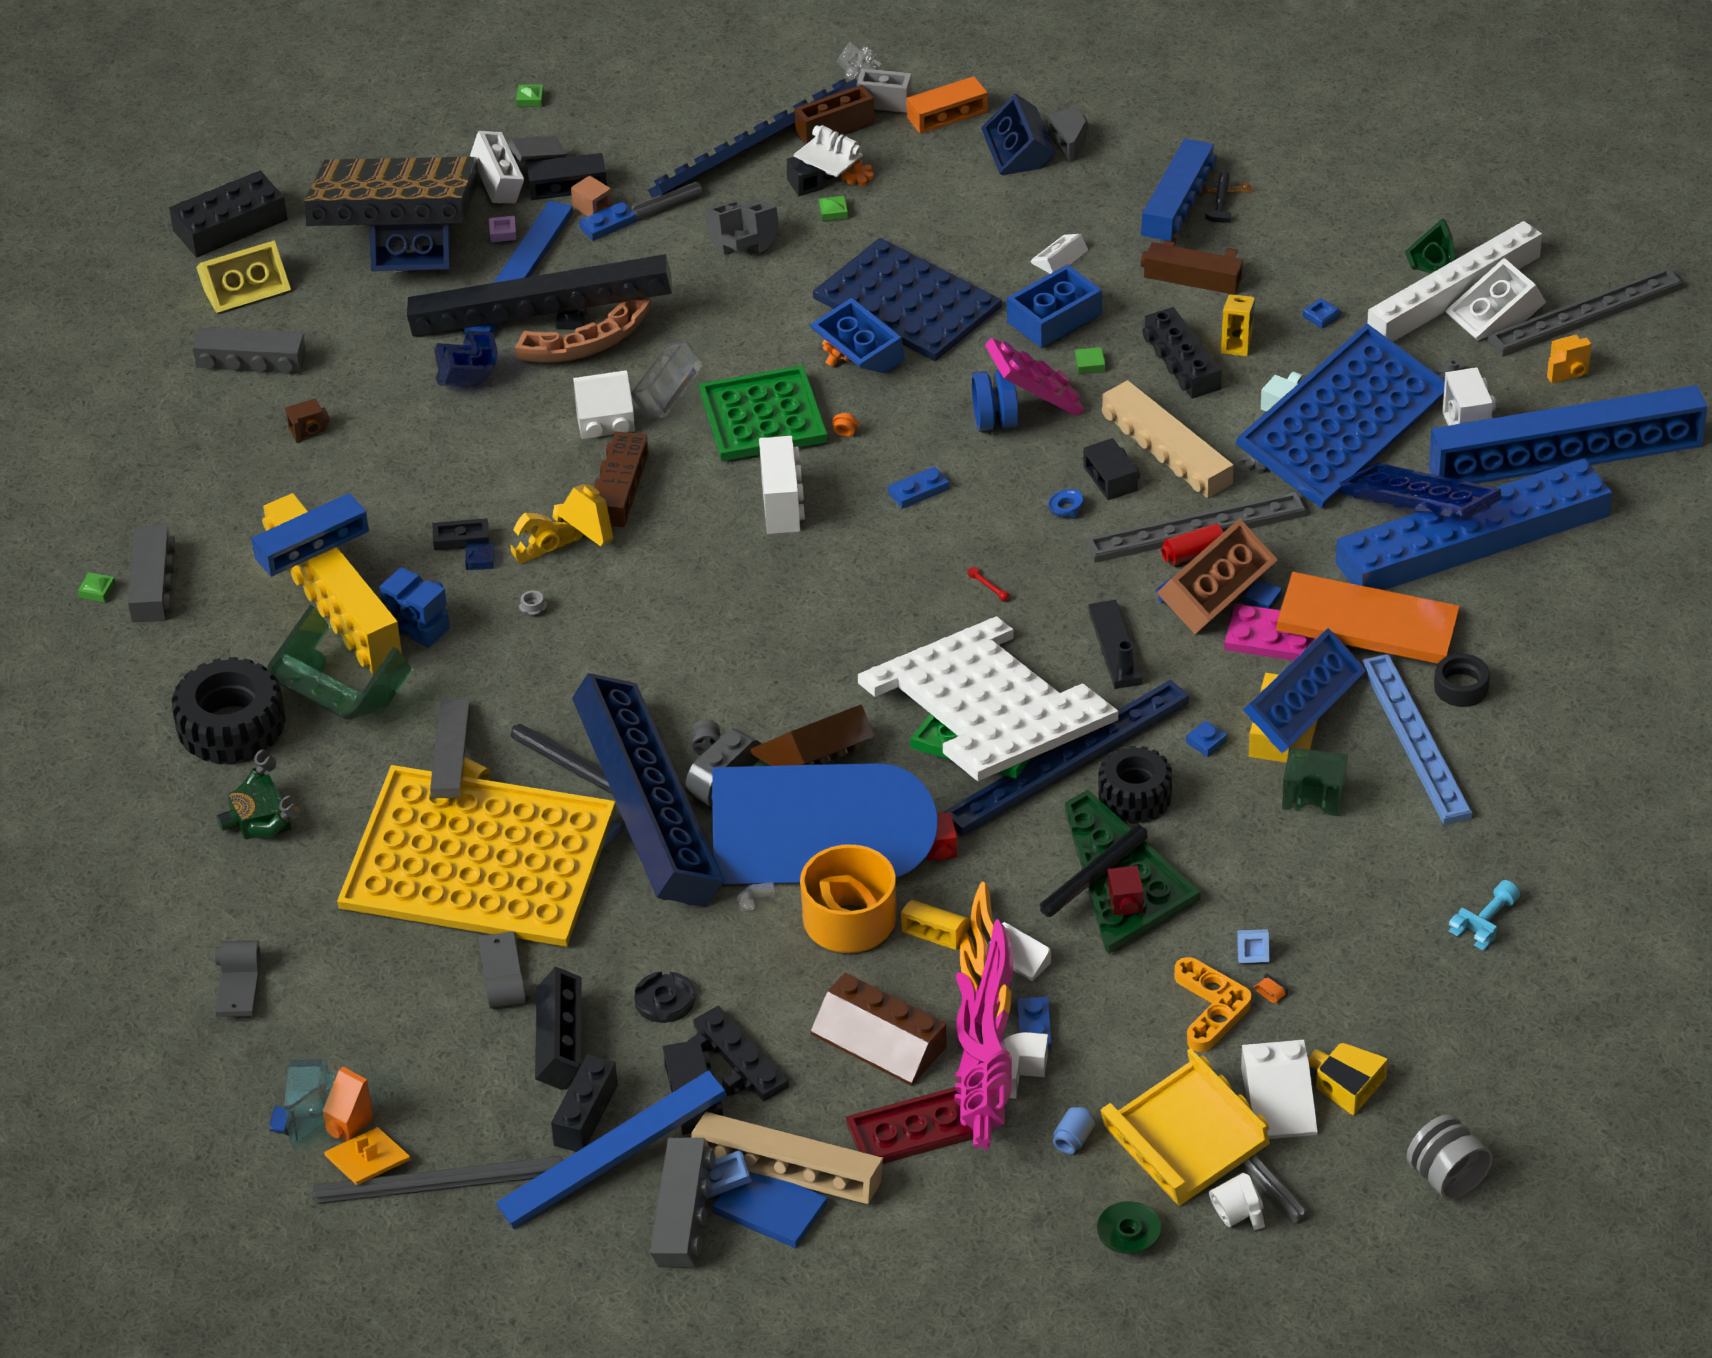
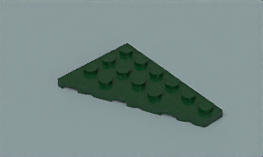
[1065,790,1201,954]

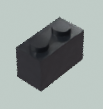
[1083,438,1140,500]

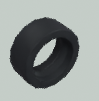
[1434,653,1490,707]

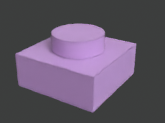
[489,216,517,242]

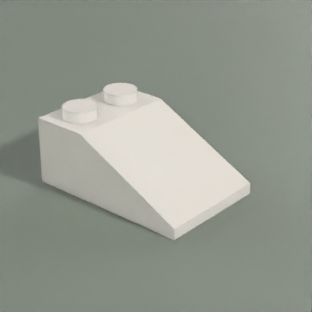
[1445,258,1546,341]
[1241,1040,1317,1139]

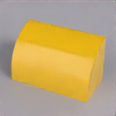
[901,900,971,950]

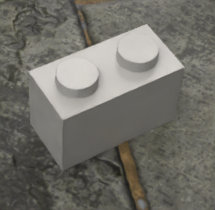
[857,68,912,113]

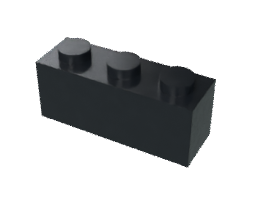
[526,153,607,200]
[663,1039,723,1135]
[551,1054,618,1152]

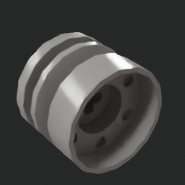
[1406,1114,1493,1201]

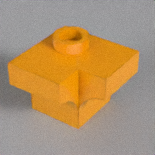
[1547,335,1591,383]

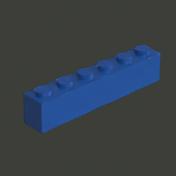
[1141,138,1217,241]

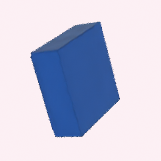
[1303,298,1340,328]
[1244,579,1282,609]

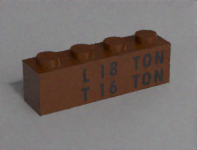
[594,431,649,527]

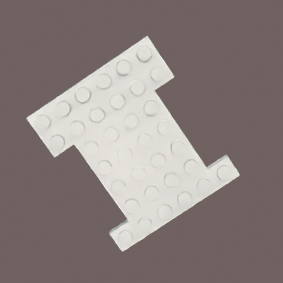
[858,616,1118,781]

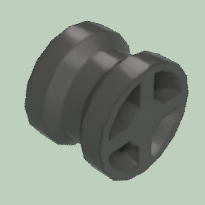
[692,720,720,755]

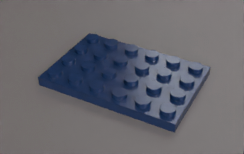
[813,238,1002,361]

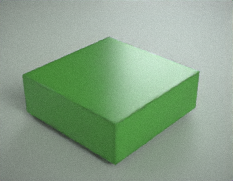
[1075,347,1105,374]

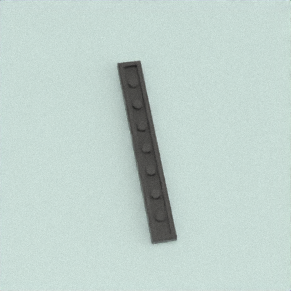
[1488,268,1683,357]
[1086,492,1306,563]

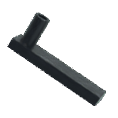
[1089,600,1142,689]

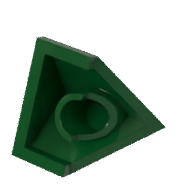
[1405,218,1455,274]

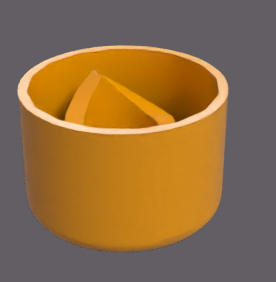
[800,844,897,954]

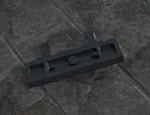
[688,1005,789,1102]

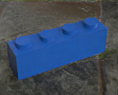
[251,493,369,577]

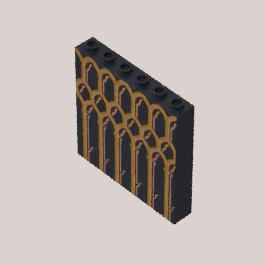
[304,157,478,226]

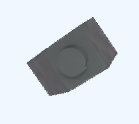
[1047,106,1088,163]

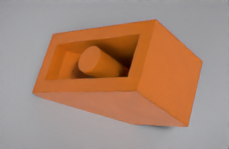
[323,1067,374,1141]

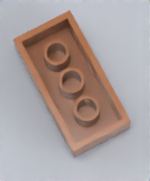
[1157,518,1278,634]

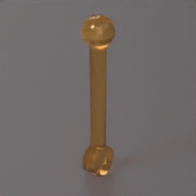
[1199,183,1251,196]

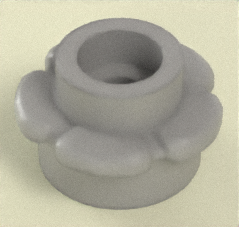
[519,590,547,615]

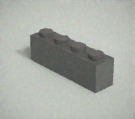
[193,328,306,373]
[128,525,176,623]
[650,1138,715,1267]

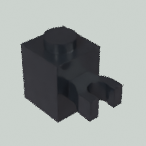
[787,157,835,196]

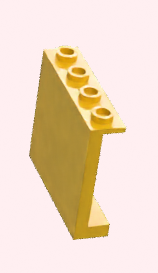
[1100,1048,1270,1206]

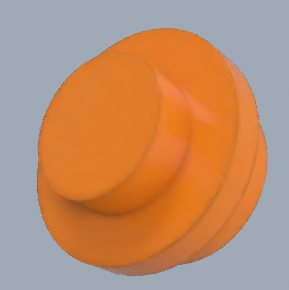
[832,413,859,437]

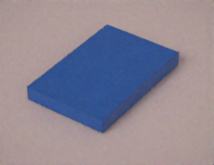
[713,1171,828,1248]

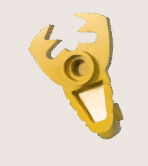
[511,504,584,564]

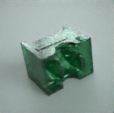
[1282,747,1348,817]

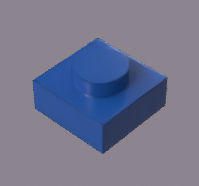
[1186,720,1227,757]

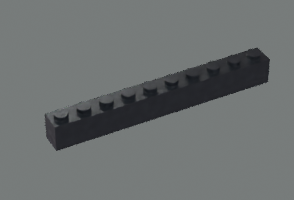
[407,254,672,337]

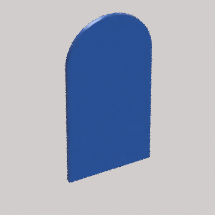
[711,763,939,885]

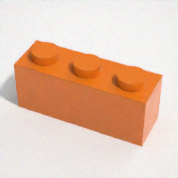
[906,76,988,134]

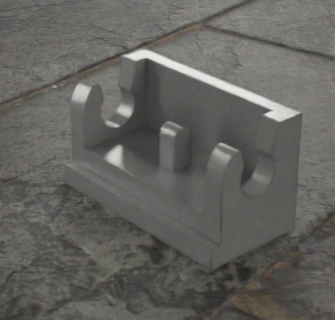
[508,136,567,169]

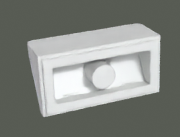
[1031,234,1088,274]
[988,922,1051,981]

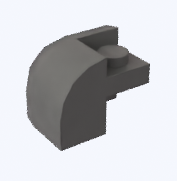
[705,200,778,254]

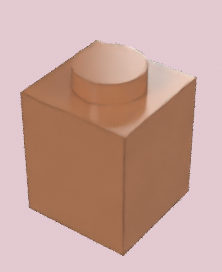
[571,176,612,216]

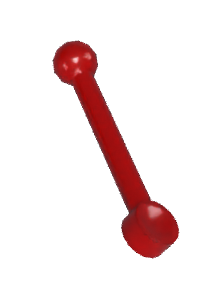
[968,567,1010,601]

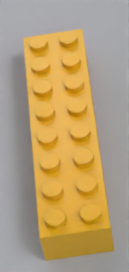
[262,493,403,674]

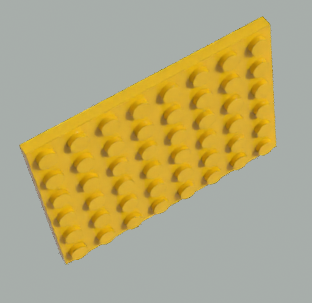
[337,765,616,947]

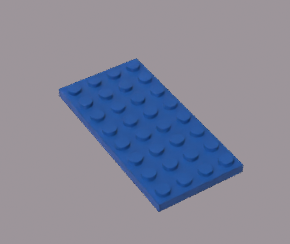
[1235,323,1445,508]

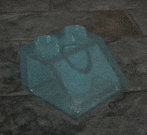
[284,1059,334,1148]

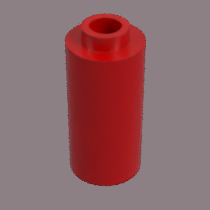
[1161,523,1223,566]

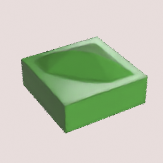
[516,85,544,107]
[819,196,848,222]
[78,572,116,603]

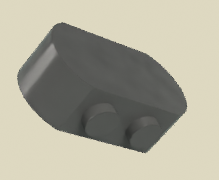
[685,728,761,808]

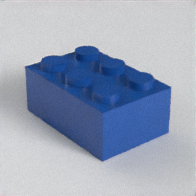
[1007,264,1102,348]

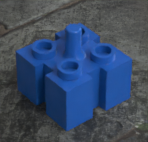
[379,567,450,648]

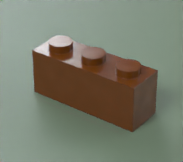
[794,85,874,144]

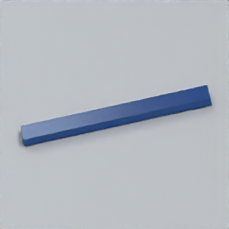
[464,201,573,340]
[496,1070,727,1229]

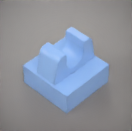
[1237,929,1269,963]

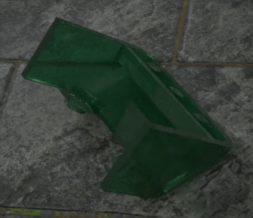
[267,605,413,719]

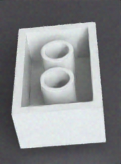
[759,436,805,534]

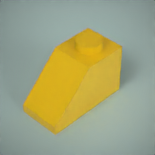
[557,484,613,546]

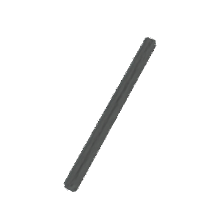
[313,1156,563,1203]

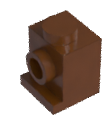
[285,398,329,443]

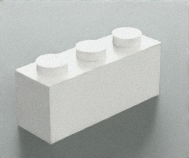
[470,131,524,204]

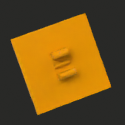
[324,1127,411,1185]

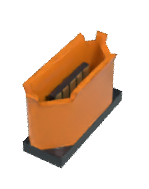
[1253,973,1288,1003]

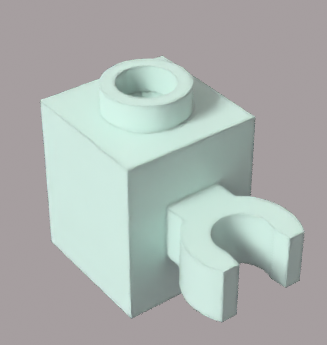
[1261,371,1303,412]

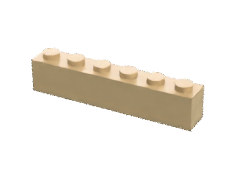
[1102,380,1234,498]
[691,1112,883,1204]

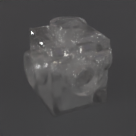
[836,41,881,81]

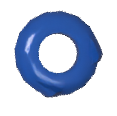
[1048,489,1083,518]

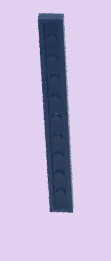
[648,78,857,198]
[944,679,1189,836]

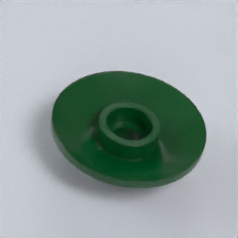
[1097,1201,1161,1254]

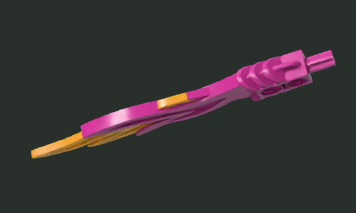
[955,881,1014,1150]

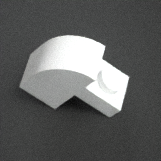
[1004,1033,1048,1099]

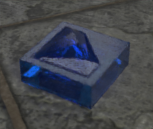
[465,543,495,570]

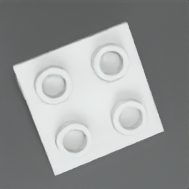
[794,125,863,177]

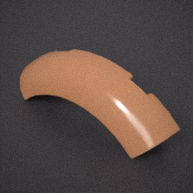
[515,298,651,363]

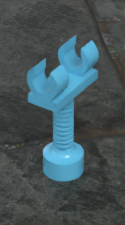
[1448,880,1520,951]

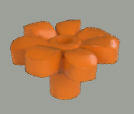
[841,159,874,186]
[822,339,850,367]

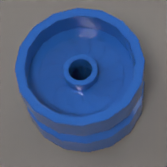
[971,369,1018,432]

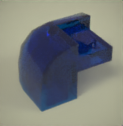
[434,330,498,388]

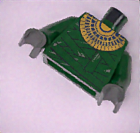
[216,750,300,840]

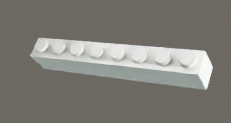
[1368,221,1542,342]

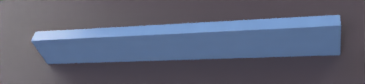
[1362,654,1472,825]

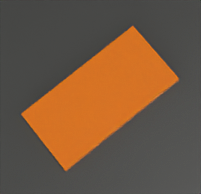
[1276,572,1459,664]

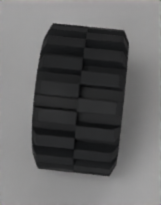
[1098,746,1172,823]

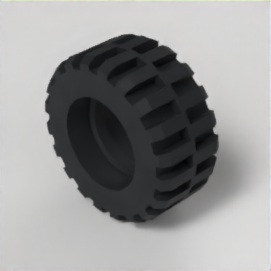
[171,657,285,764]

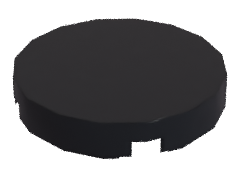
[634,972,695,1023]

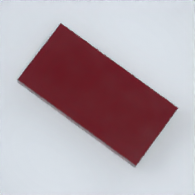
[846,1087,973,1164]

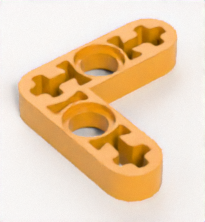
[1174,957,1251,1052]

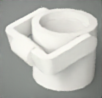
[1209,1173,1265,1231]

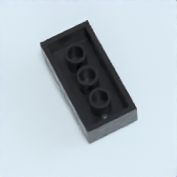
[169,170,288,258]

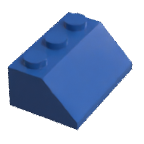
[810,298,905,373]

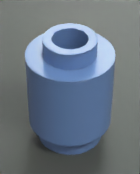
[1053,1107,1095,1155]

